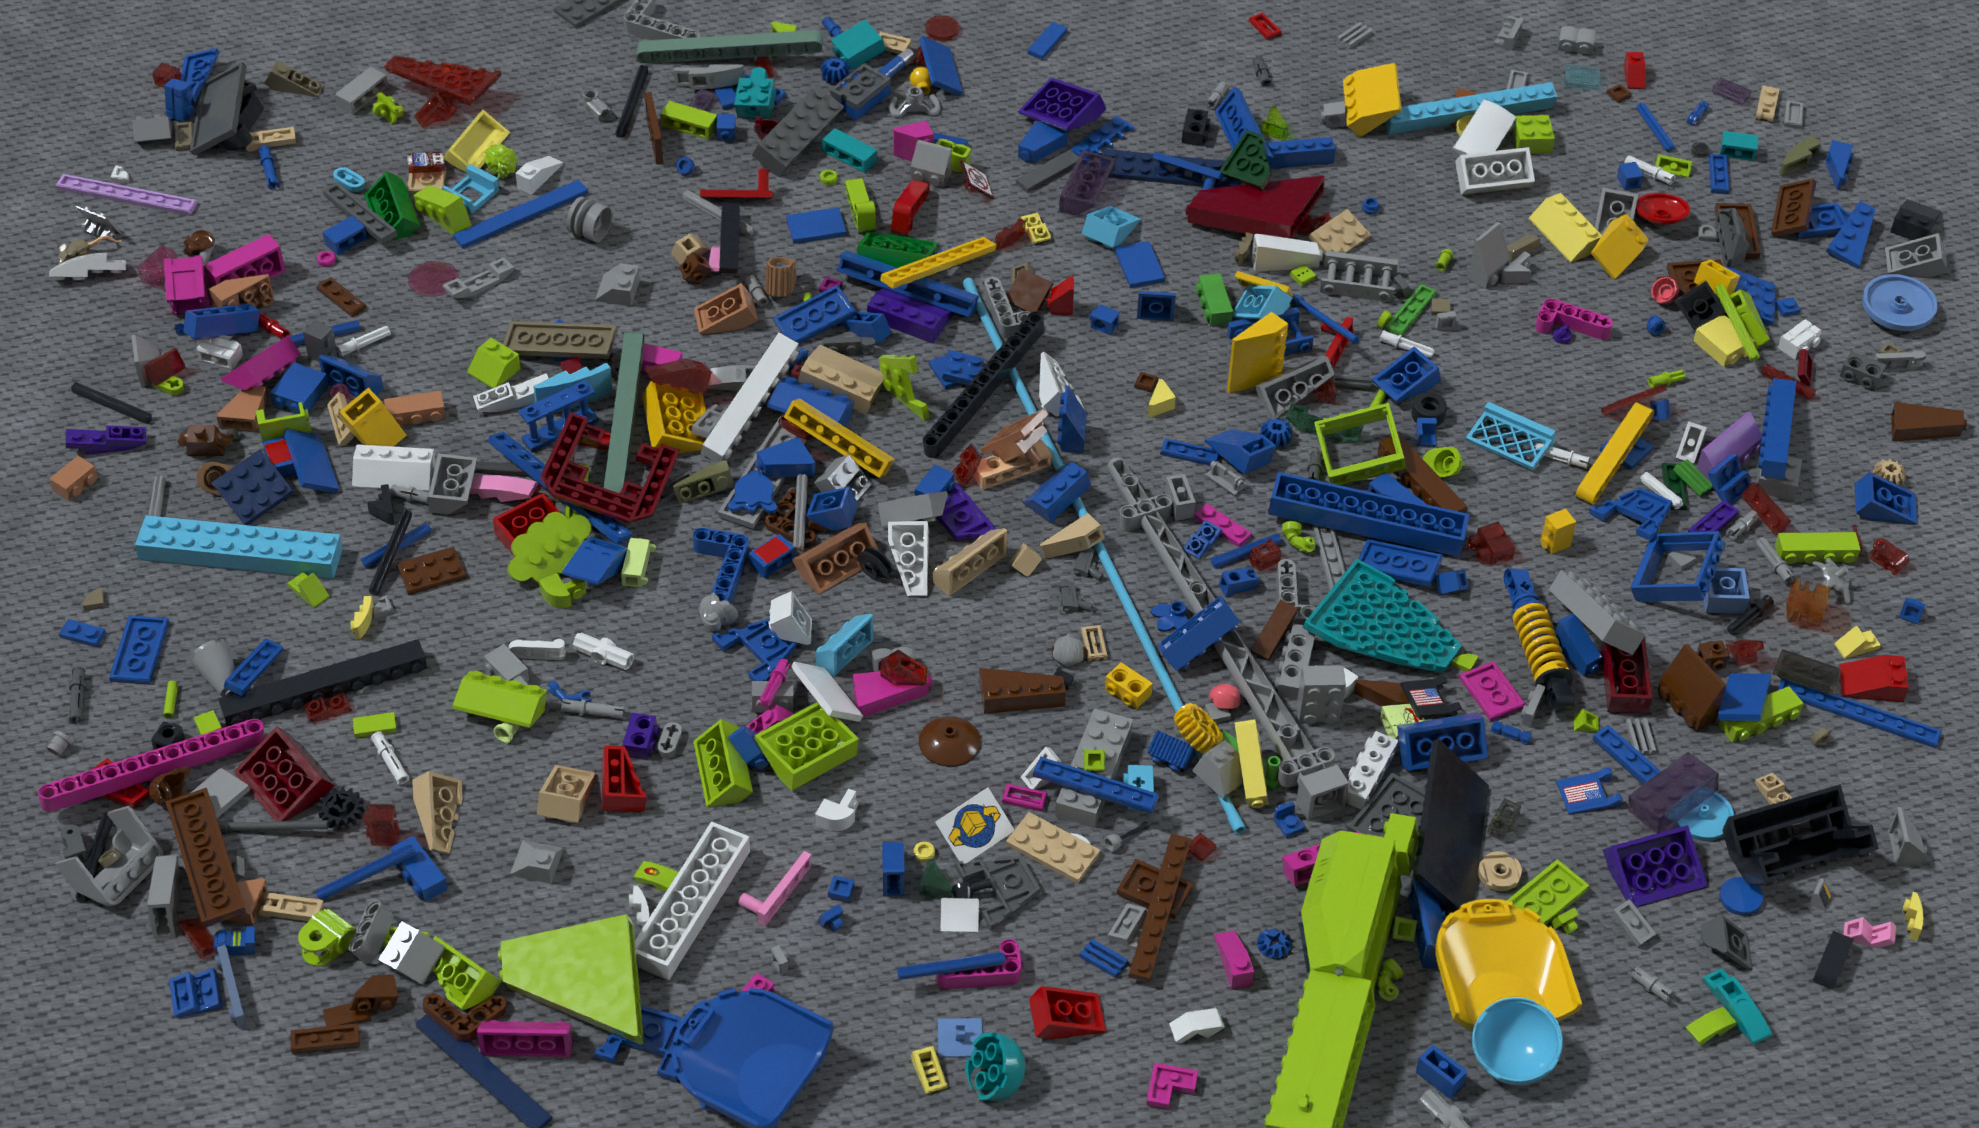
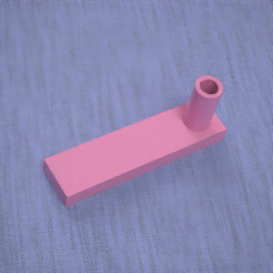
[738,851,812,926]

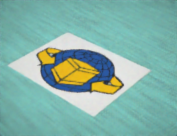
[935,787,1014,863]

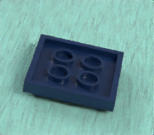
[212,449,294,525]

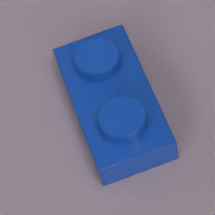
[59,619,106,648]

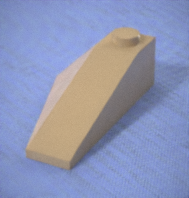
[412,771,463,854]

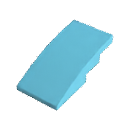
[533,363,613,410]

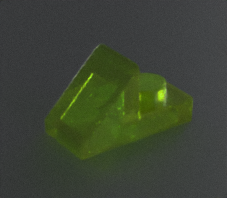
[1261,106,1289,141]

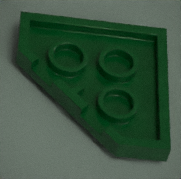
[1219,130,1272,190]

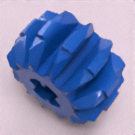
[821,57,850,85]
[1260,417,1293,449]

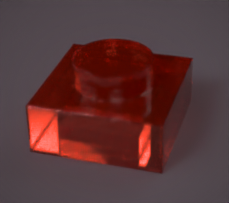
[1189,833,1216,862]

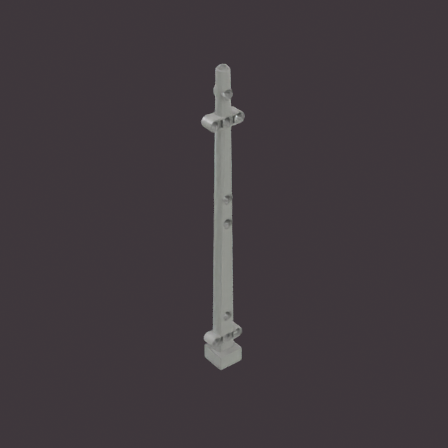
[1107,457,1349,821]

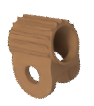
[765,257,797,297]

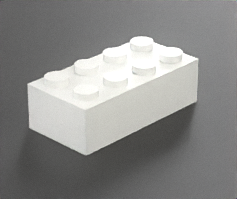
[1455,147,1535,195]

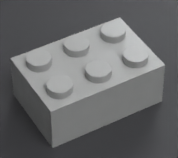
[1297,665,1346,724]

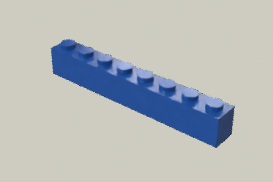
[1758,378,1796,479]

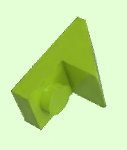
[288,572,330,608]

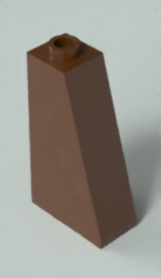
[1891,402,1967,441]

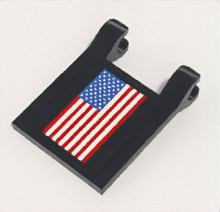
[1400,675,1462,718]

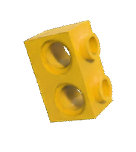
[1105,662,1153,709]

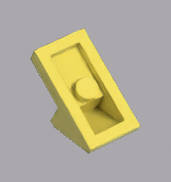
[1834,626,1881,659]

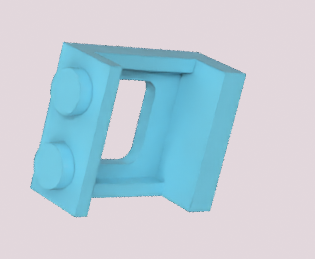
[442,164,500,214]

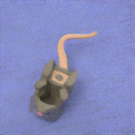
[58,236,121,264]

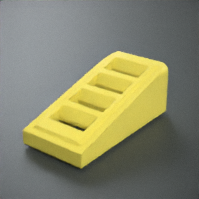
[911,1046,948,1094]

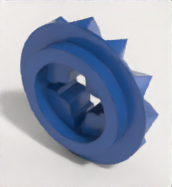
[1257,927,1292,959]

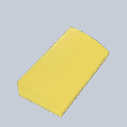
[442,110,510,172]

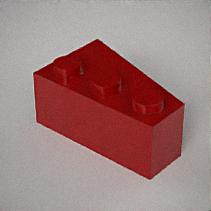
[602,745,647,812]

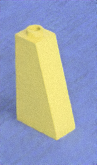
[1235,719,1269,808]

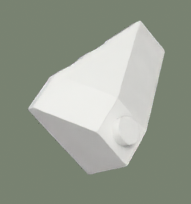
[1039,351,1085,416]
[888,521,929,597]

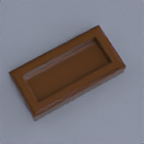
[323,1003,372,1027]

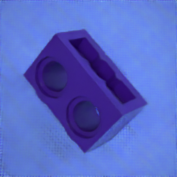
[622,713,660,760]

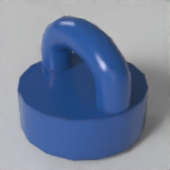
[676,157,696,175]
[1647,315,1666,336]

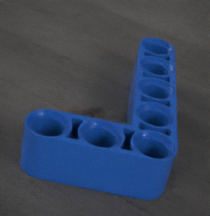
[693,528,749,604]

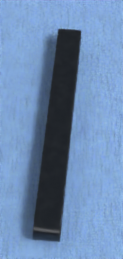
[923,311,1045,458]

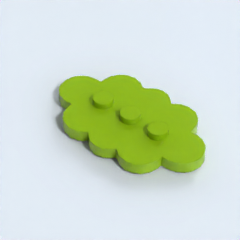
[507,512,591,584]

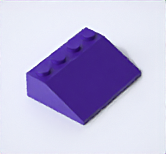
[1018,77,1107,131]
[867,288,955,344]
[1603,825,1708,907]

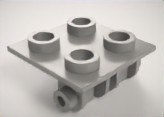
[76,206,121,241]

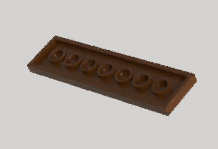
[165,788,246,928]

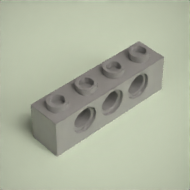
[1274,623,1316,700]

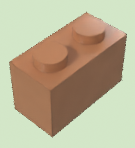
[49,456,98,501]

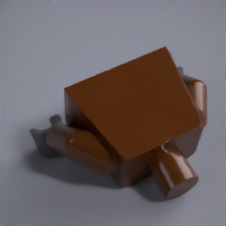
[178,423,239,456]

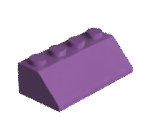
[1697,412,1762,482]

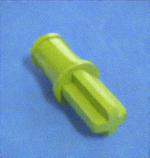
[1647,370,1685,389]

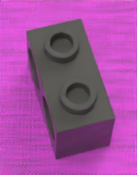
[1839,351,1886,391]

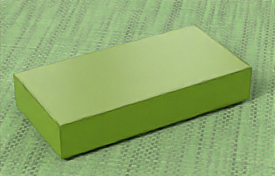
[353,712,397,738]

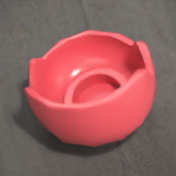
[1651,277,1679,305]
[1210,683,1241,709]

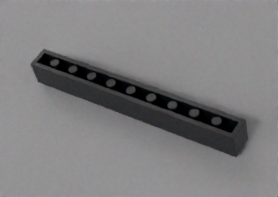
[218,639,427,727]

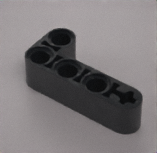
[222,93,264,150]

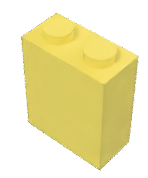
[1693,314,1754,367]

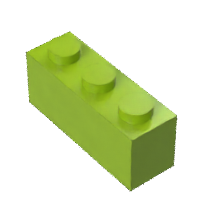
[660,101,717,140]

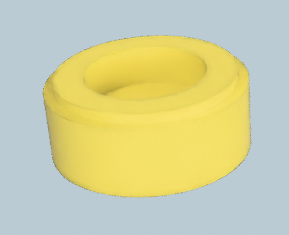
[914,842,935,862]

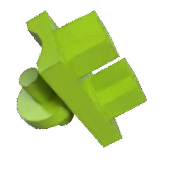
[373,92,404,124]

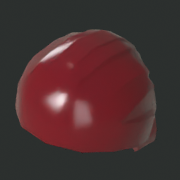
[754,116,779,141]

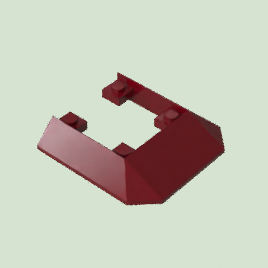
[540,412,680,523]

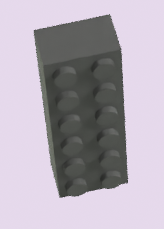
[752,85,844,177]

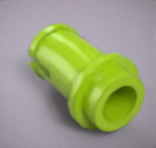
[1435,249,1454,271]

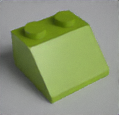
[467,338,521,389]

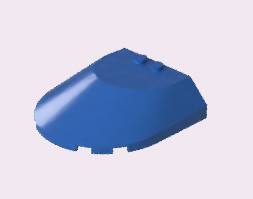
[672,988,834,1128]

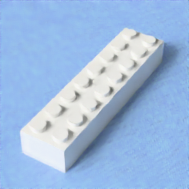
[635,822,750,981]

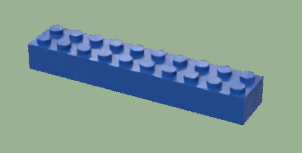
[1268,472,1469,557]

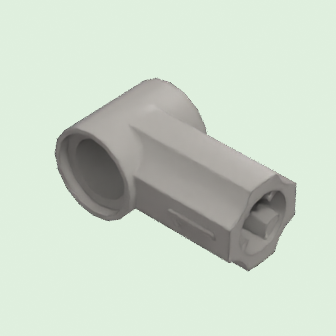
[583,88,611,121]

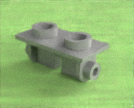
[1205,461,1247,496]

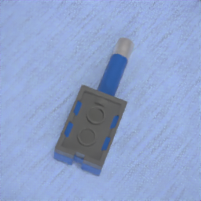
[830,49,915,120]

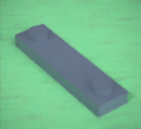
[215,945,247,1029]

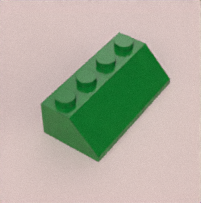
[364,171,420,241]

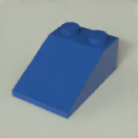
[1372,346,1441,403]
[1854,472,1917,525]

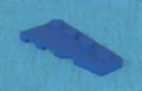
[180,48,220,104]
[1826,200,1876,269]

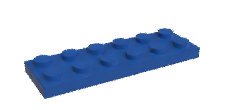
[1215,87,1273,162]

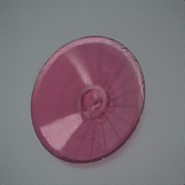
[408,261,459,297]

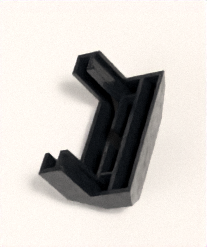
[1722,784,1879,886]

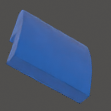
[1708,453,1753,505]
[169,968,223,1018]

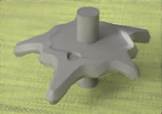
[1812,558,1851,604]

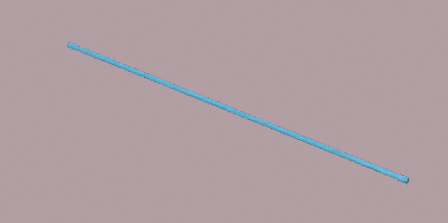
[962,278,1246,834]

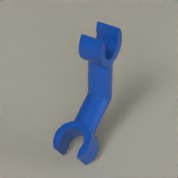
[547,680,591,703]

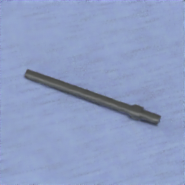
[218,820,329,833]

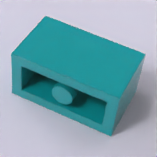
[1720,131,1758,162]

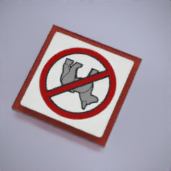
[960,160,994,199]

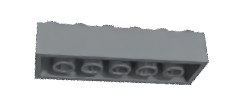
[1549,570,1646,655]
[1055,708,1133,828]

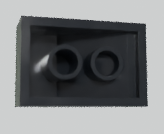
[1890,199,1941,240]

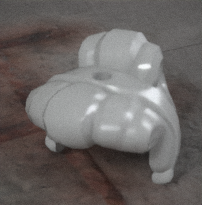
[699,592,739,631]

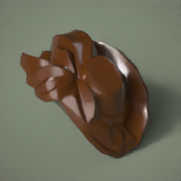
[183,230,215,255]

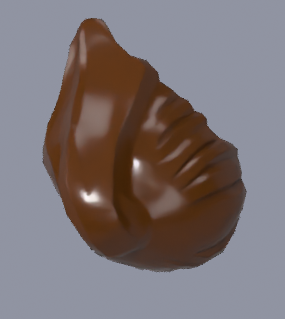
[149,766,191,807]

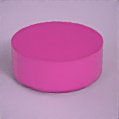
[317,251,336,267]

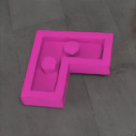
[1146,1063,1198,1109]

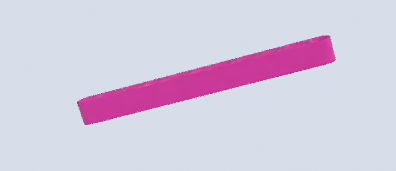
[38,719,265,812]

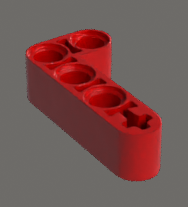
[891,180,930,237]

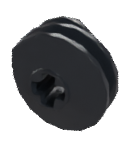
[858,547,893,579]

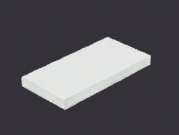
[791,662,863,722]

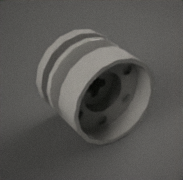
[566,197,613,242]

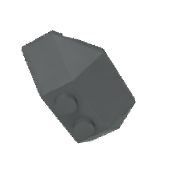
[1716,208,1750,269]

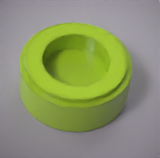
[820,170,838,185]
[1377,310,1392,329]

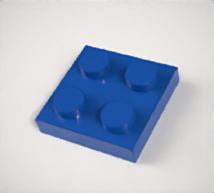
[942,350,984,385]

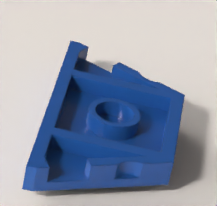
[1797,203,1851,238]

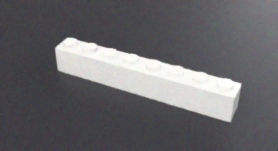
[701,333,799,463]

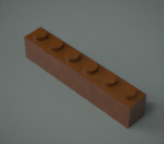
[1377,433,1468,513]

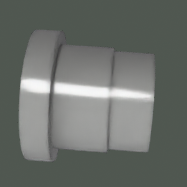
[47,731,73,757]

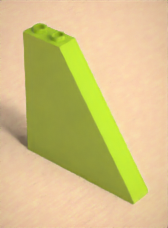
[498,914,644,1044]

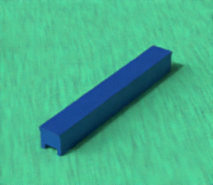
[836,250,979,317]

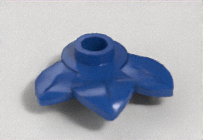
[1150,601,1188,631]

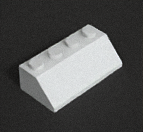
[352,445,436,492]

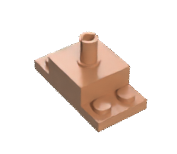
[980,408,1048,466]

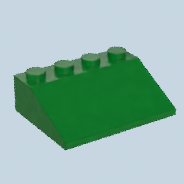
[857,232,938,277]

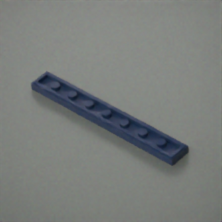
[415,1015,552,1128]

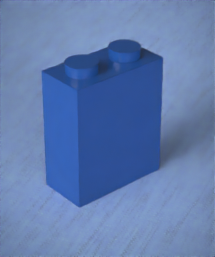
[270,363,329,414]

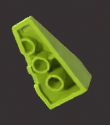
[432,936,502,1010]

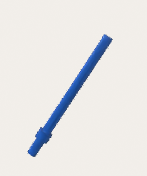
[1291,293,1359,343]

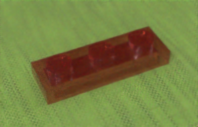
[1741,482,1792,535]

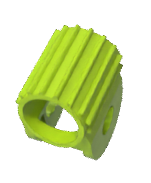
[298,909,356,967]

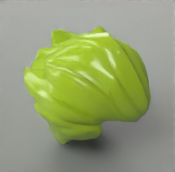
[484,144,518,179]

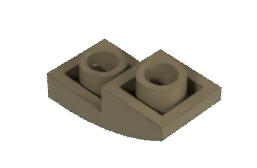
[1234,232,1253,266]

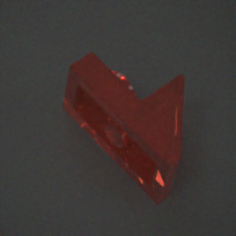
[1725,639,1764,667]

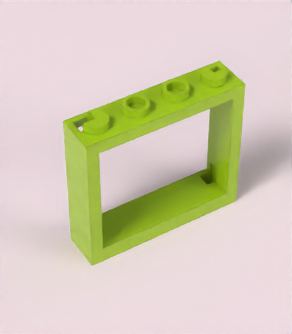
[1314,403,1407,486]

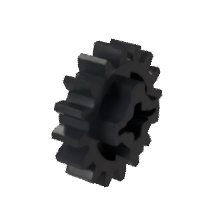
[317,787,365,830]

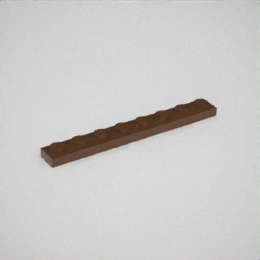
[1129,834,1192,983]

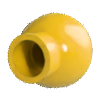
[910,67,932,94]

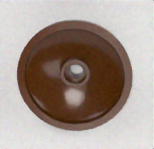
[919,716,981,767]

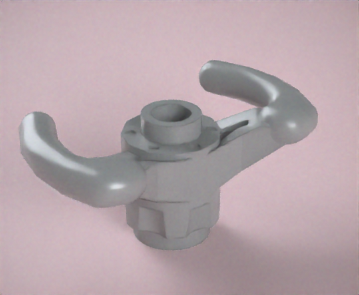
[889,86,941,118]

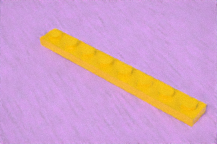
[880,237,996,289]

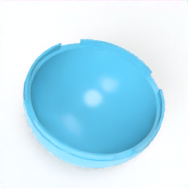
[1472,997,1563,1085]

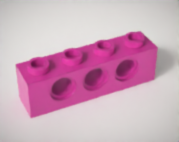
[1282,831,1361,887]

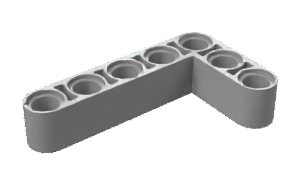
[624,0,700,40]

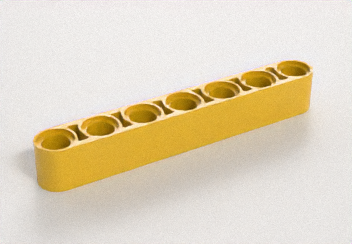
[1575,402,1654,505]

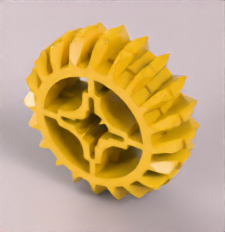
[1174,703,1224,754]

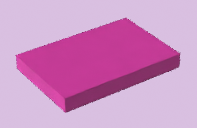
[1459,661,1526,721]

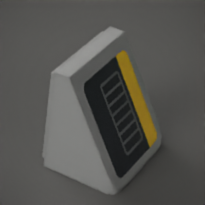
[1810,878,1831,910]

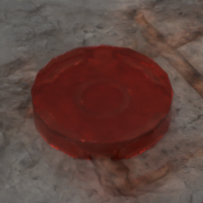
[925,15,959,41]
[778,414,814,440]

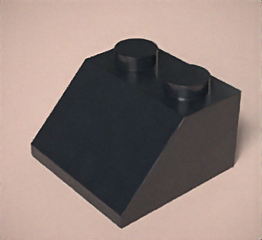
[1674,280,1726,331]

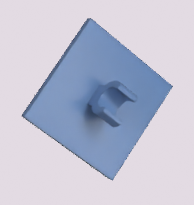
[938,1018,982,1057]

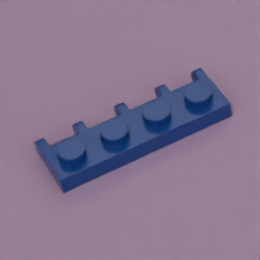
[1071,115,1135,165]

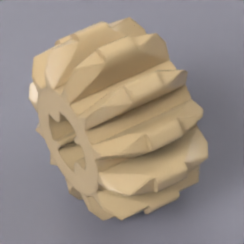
[1873,459,1906,486]

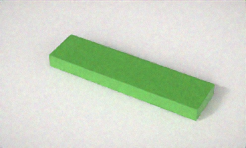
[1385,284,1437,336]

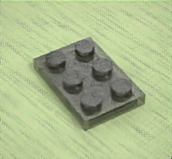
[1773,649,1841,694]

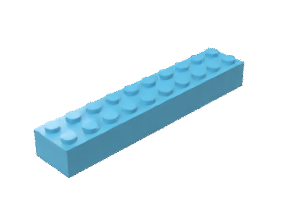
[135,515,343,579]

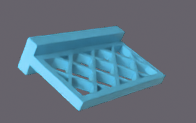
[1466,402,1556,470]

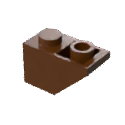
[349,975,399,1011]

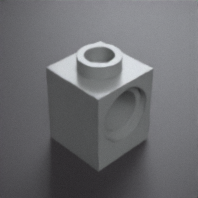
[1321,101,1347,128]

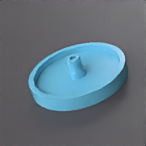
[1672,788,1734,841]

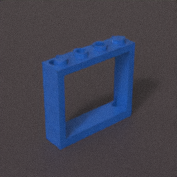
[1630,531,1725,602]

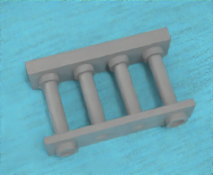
[1320,251,1398,302]

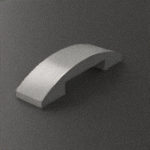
[443,257,514,298]

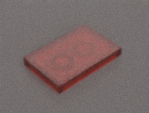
[1601,384,1667,415]

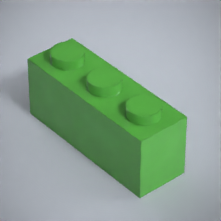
[1196,273,1233,326]

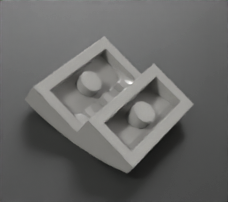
[1108,903,1168,950]

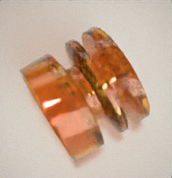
[1786,578,1830,626]

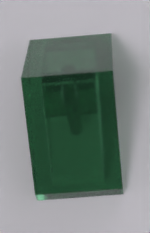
[919,858,953,900]

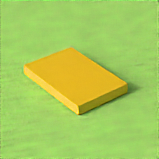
[1235,271,1293,297]

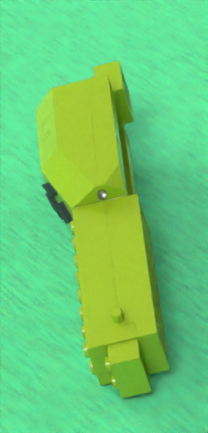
[1265,813,1419,1128]

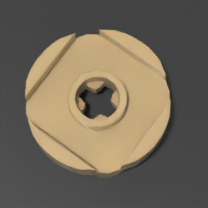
[1478,851,1522,891]

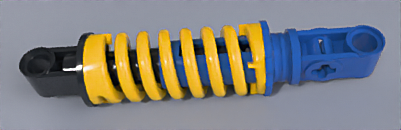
[1503,568,1575,710]

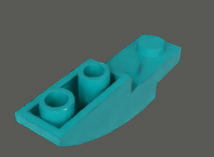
[1703,968,1772,1045]

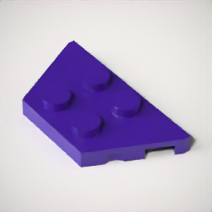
[936,484,996,541]

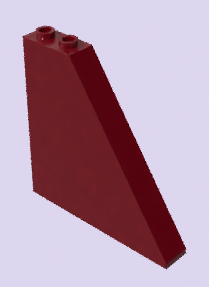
[1185,175,1325,239]

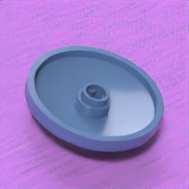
[1862,274,1938,331]

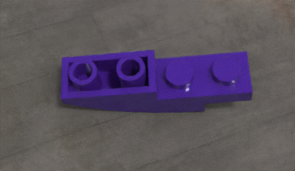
[65,425,146,455]

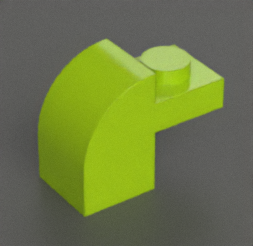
[539,573,587,608]

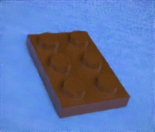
[397,546,466,595]
[1117,859,1193,920]

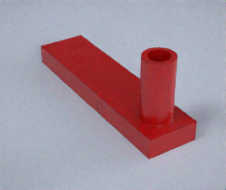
[700,169,773,198]
[1321,317,1354,369]

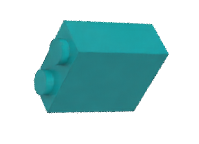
[831,20,886,70]

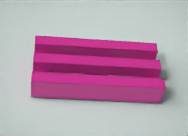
[1002,784,1047,812]

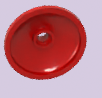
[1636,193,1690,225]

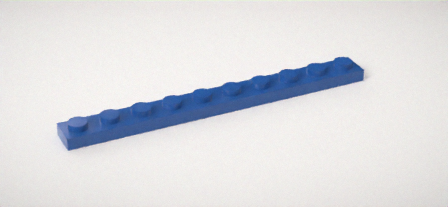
[488,432,632,544]

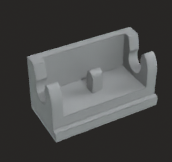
[1494,16,1524,50]

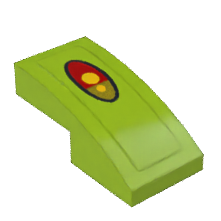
[633,861,679,892]

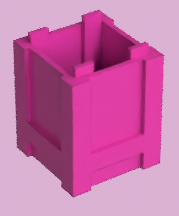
[164,255,210,316]

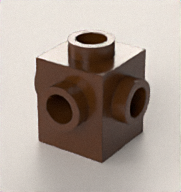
[679,252,712,284]
[1697,641,1730,670]

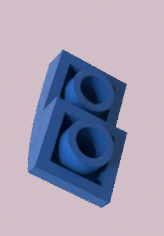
[1183,519,1223,559]

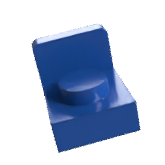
[1650,399,1670,420]
[1273,802,1305,838]

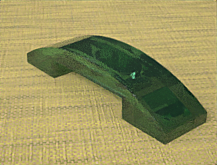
[1286,403,1364,442]

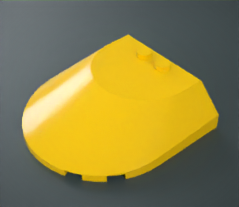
[1436,899,1582,1031]

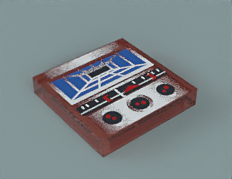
[407,151,445,173]

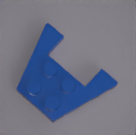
[1589,487,1672,541]
[712,618,796,681]
[594,1005,681,1082]

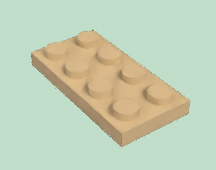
[1006,812,1100,883]

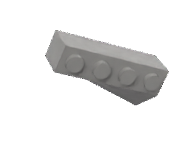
[1254,356,1335,420]

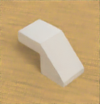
[1169,1008,1225,1044]

